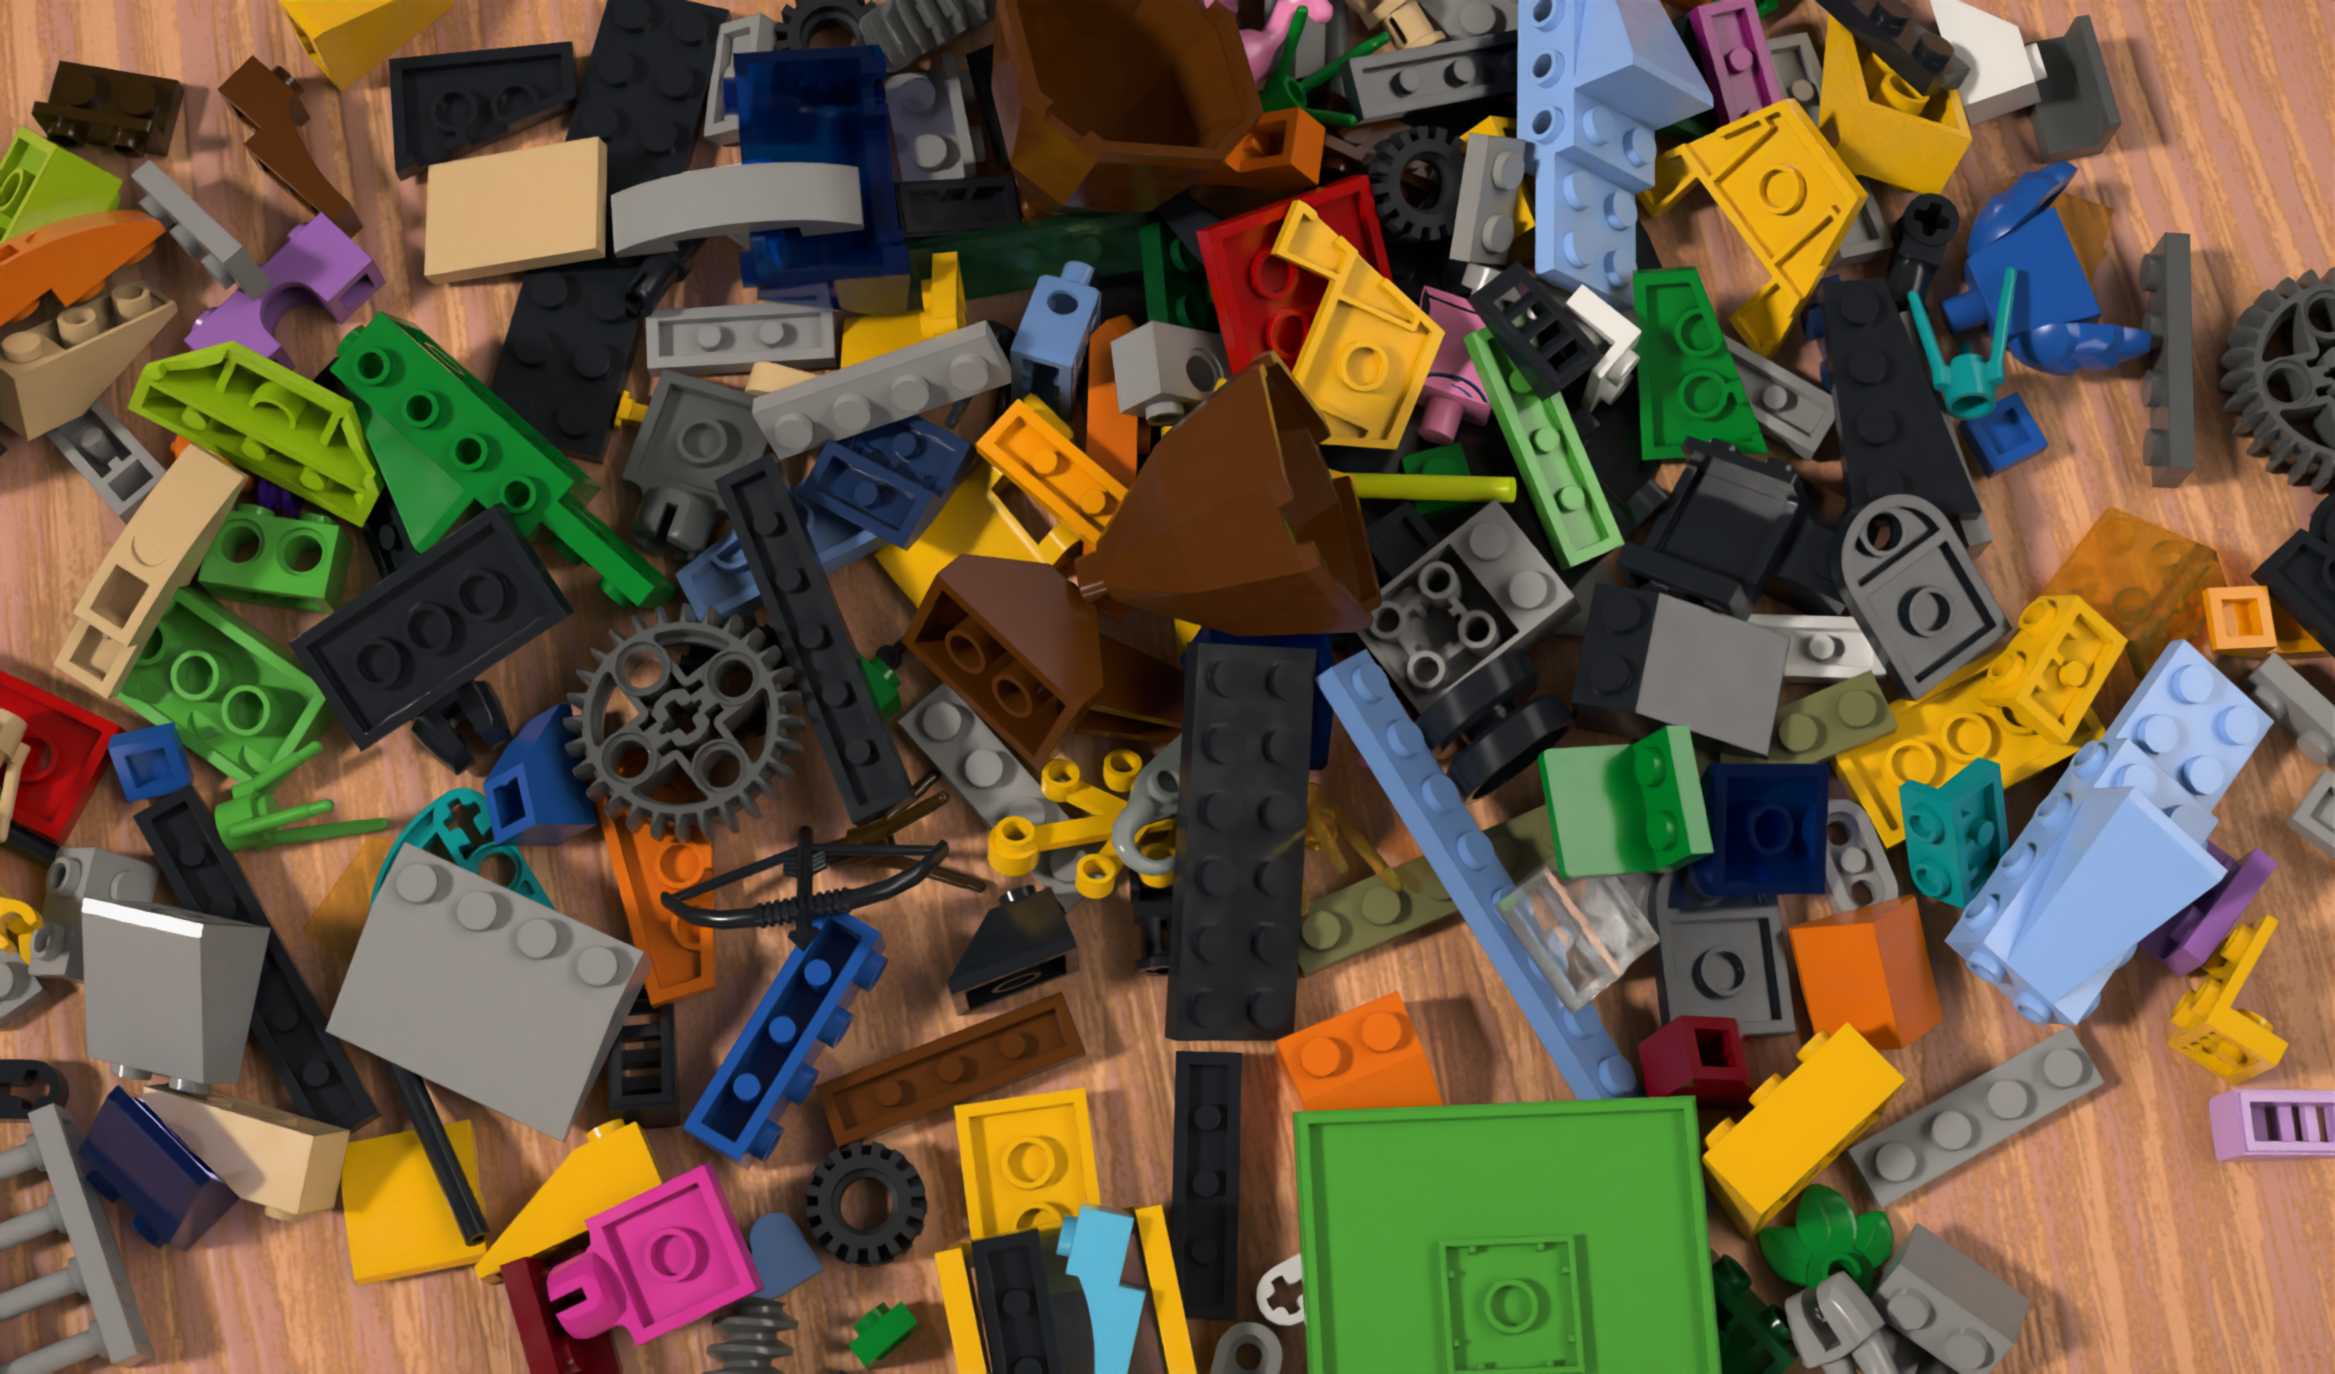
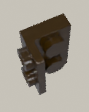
[31,60,185,159]

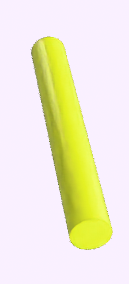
[1342,472,1517,503]

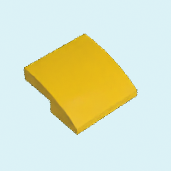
[341,1119,489,1286]

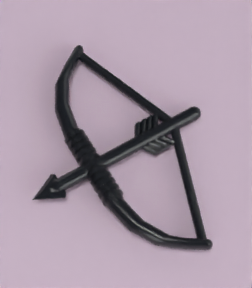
[660,826,950,952]

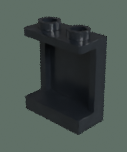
[1616,436,1810,622]

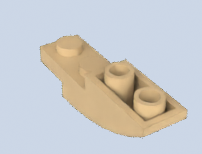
[53,443,249,699]

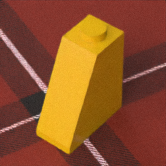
[277,0,455,93]

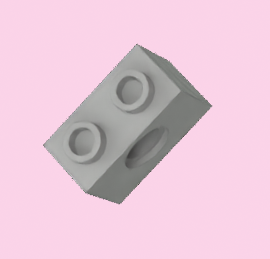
[1111,321,1232,426]

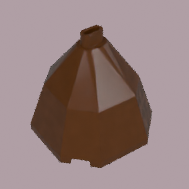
[991,0,1264,224]
[1074,349,1382,637]

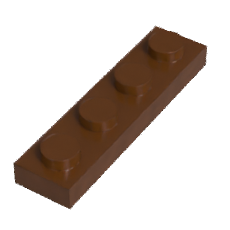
[815,991,1086,1151]

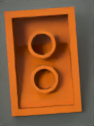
[1273,991,1443,1111]

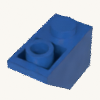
[483,703,597,846]

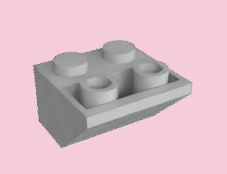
[1850,1223,2031,1374]

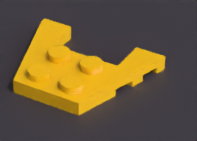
[1635,98,1869,360]
[1213,200,1445,450]

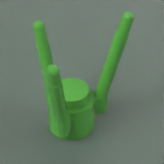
[215,741,389,853]

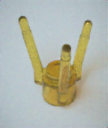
[1301,782,1403,918]

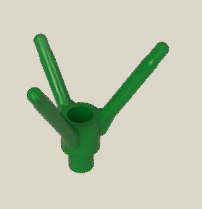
[1258,5,1391,127]

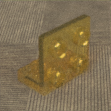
[2039,507,2227,680]

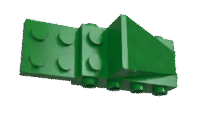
[329,311,680,609]

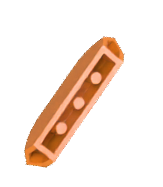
[1083,314,1151,621]

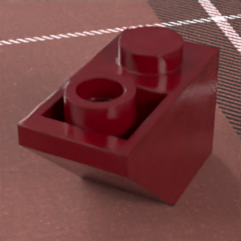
[1638,1015,1762,1111]

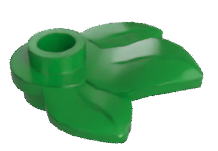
[1758,1183,1894,1296]

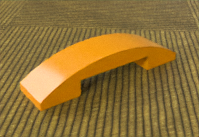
[2202,585,2333,659]

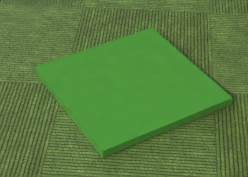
[1292,1095,1722,1374]

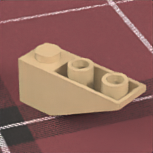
[0,279,178,441]

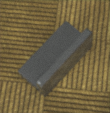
[2024,15,2121,164]

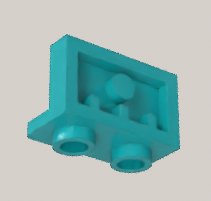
[1899,757,2010,910]

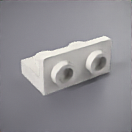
[1560,284,1642,413]

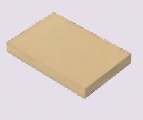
[424,136,607,285]

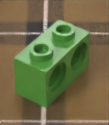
[198,504,353,615]

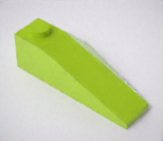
[0,125,123,244]

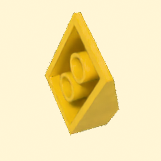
[1818,13,1973,194]

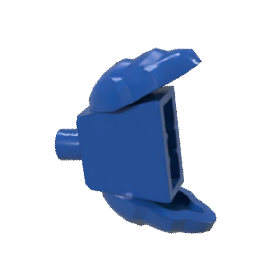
[1939,160,2153,376]

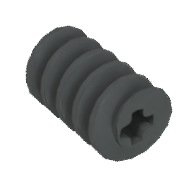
[702,1296,799,1374]

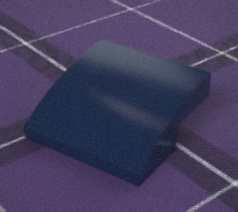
[798,415,977,551]

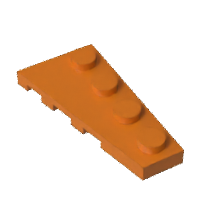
[589,728,717,1009]

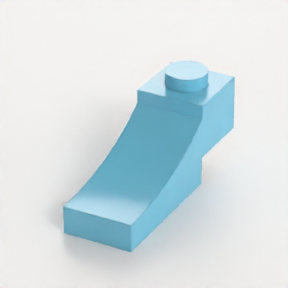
[1056,1201,1146,1374]

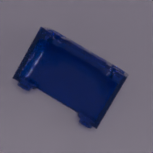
[722,44,911,316]

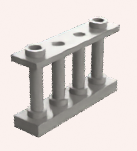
[0,1103,156,1374]

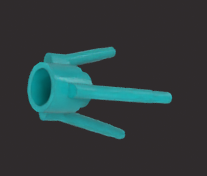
[1907,266,2017,420]

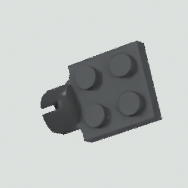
[621,368,771,563]

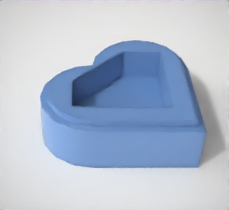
[749,1213,825,1300]

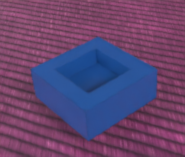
[1958,392,2048,479]
[108,722,194,803]

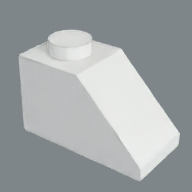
[1930,0,2047,126]

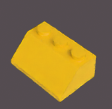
[1700,1022,1906,1241]

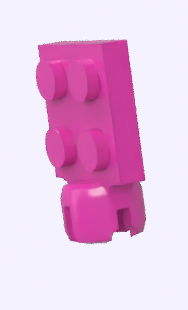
[547,1163,765,1347]

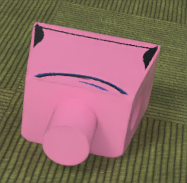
[1416,285,1532,445]

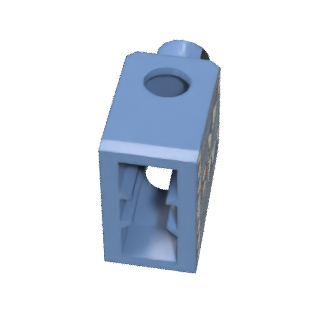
[1010,261,1101,423]

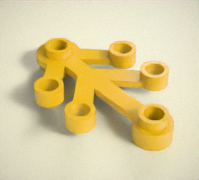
[987,749,1177,899]

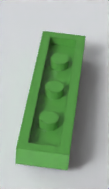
[1463,311,1625,571]

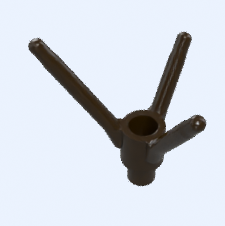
[825,769,986,893]

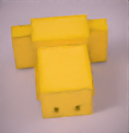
[614,390,648,432]

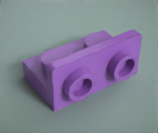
[2137,840,2279,978]

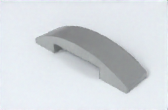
[611,162,864,258]

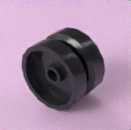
[1415,648,1577,806]

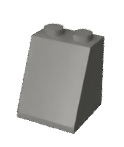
[82,898,270,1094]

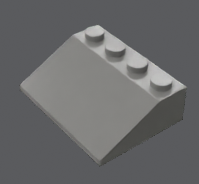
[325,842,653,1143]

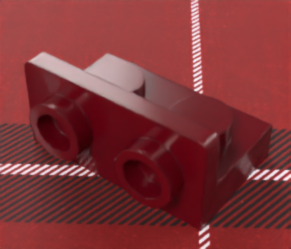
[500,1248,623,1374]

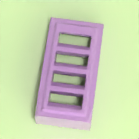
[2209,1089,2335,1162]

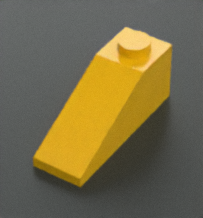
[474,1119,667,1285]

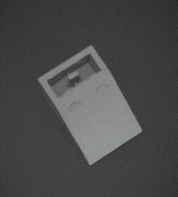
[1356,499,1582,715]

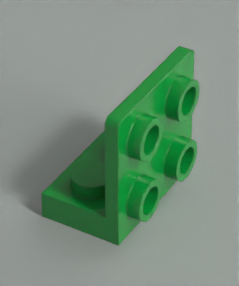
[1538,725,1714,880]

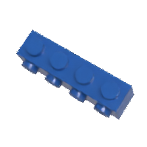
[682,911,888,1171]

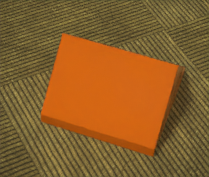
[1788,894,1943,1051]

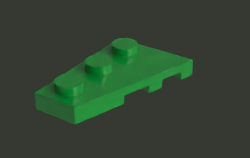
[1632,266,1769,460]

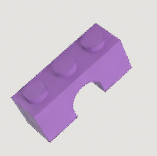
[184,212,386,371]

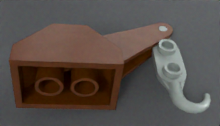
[901,554,1185,876]

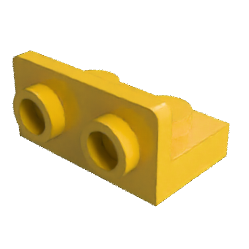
[1978,595,2128,745]

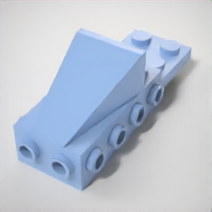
[1517,0,1713,313]
[1944,639,2274,1026]

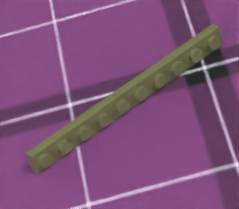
[1298,670,1899,978]

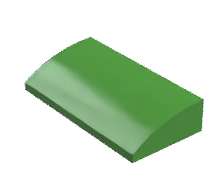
[115,583,336,796]

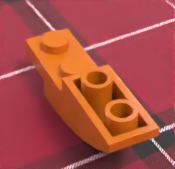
[0,209,167,327]

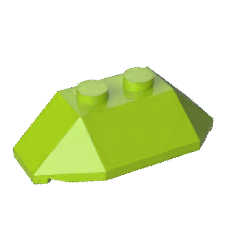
[127,340,384,528]

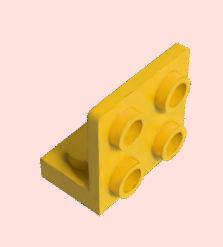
[840,251,968,369]
[2166,913,2289,1086]

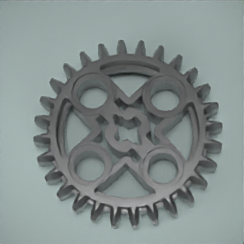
[858,0,997,73]
[2217,267,2335,493]
[563,603,807,845]

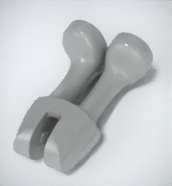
[1785,1271,1899,1374]

